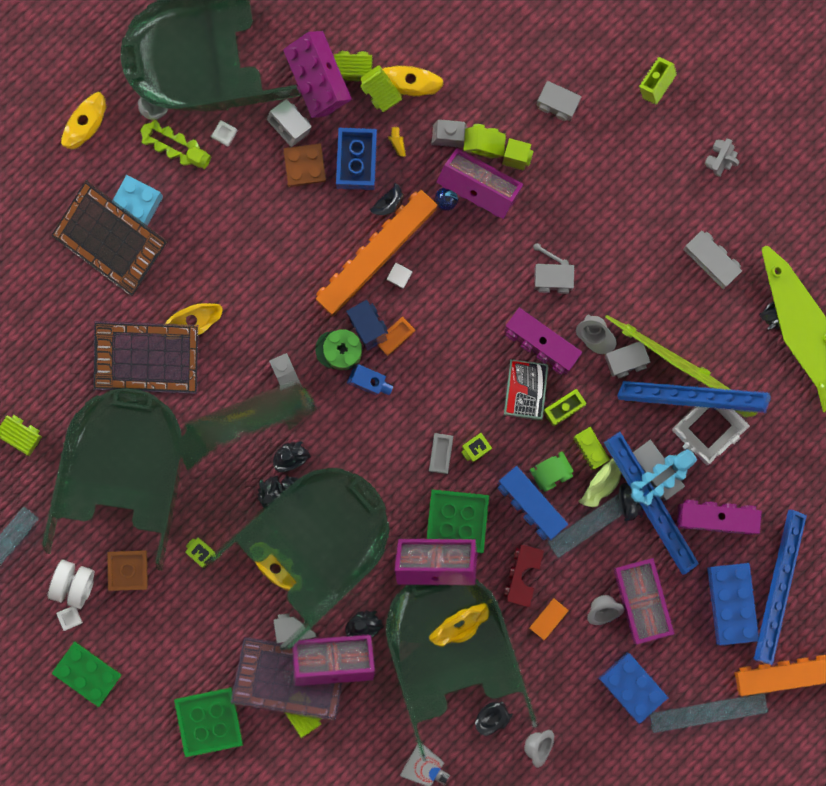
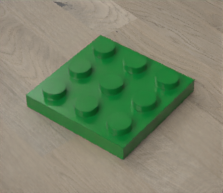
[427,489,489,553]
[174,687,243,757]

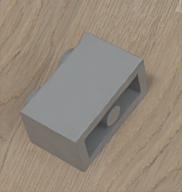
[537,81,582,121]
[266,99,311,147]
[534,264,574,294]
[605,342,650,379]

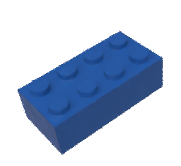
[497,466,568,541]
[707,563,759,645]

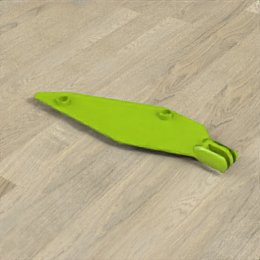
[762,246,826,412]
[605,315,758,417]

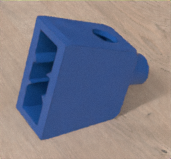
[347,364,393,395]

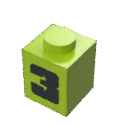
[461,433,492,463]
[185,538,217,568]

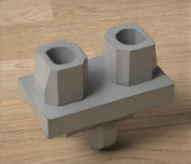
[705,138,739,177]

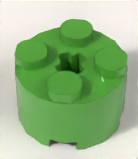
[323,330,362,370]
[529,451,574,492]

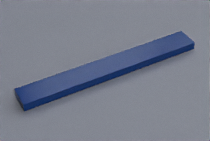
[617,381,771,413]
[604,432,699,575]
[754,510,807,665]

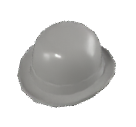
[587,595,625,625]
[525,730,554,768]

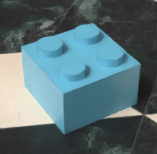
[112,175,163,228]

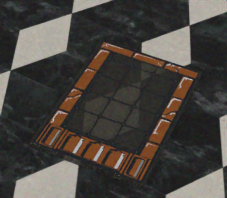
[51,180,168,296]

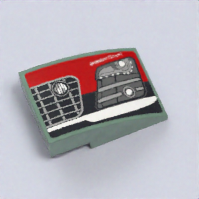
[503,359,548,421]

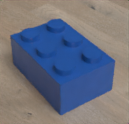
[336,128,377,190]
[598,653,668,724]

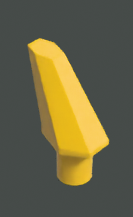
[388,127,406,156]

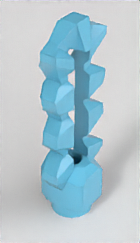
[630,449,697,506]

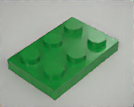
[51,641,122,707]

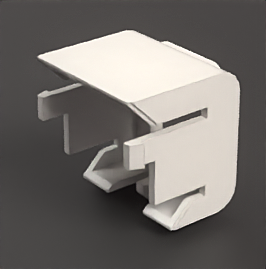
[672,407,750,465]

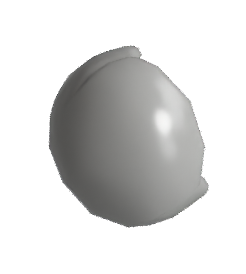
[138,91,169,120]

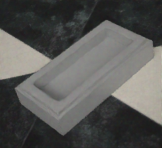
[429,433,453,474]

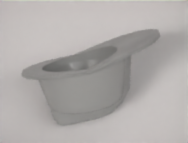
[576,315,616,354]

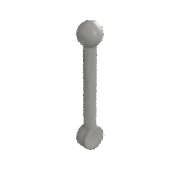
[533,243,569,265]

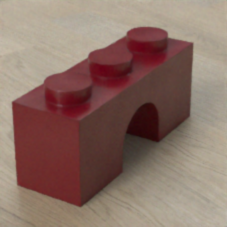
[504,545,544,607]

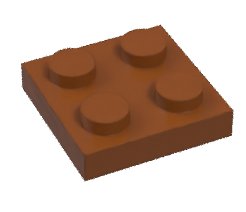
[283,144,326,187]
[107,551,148,591]

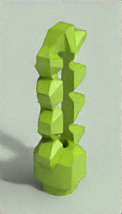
[141,120,211,169]

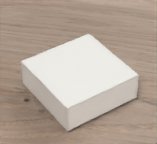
[211,120,237,146]
[387,263,412,289]
[56,606,83,631]

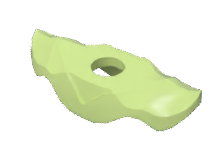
[578,458,622,507]

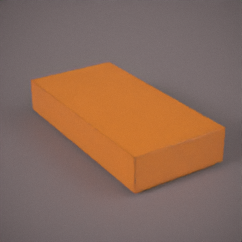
[378,316,415,356]
[529,598,569,640]

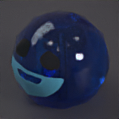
[434,188,458,211]

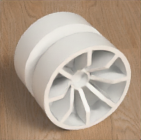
[48,560,94,609]

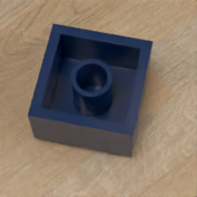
[347,300,388,351]

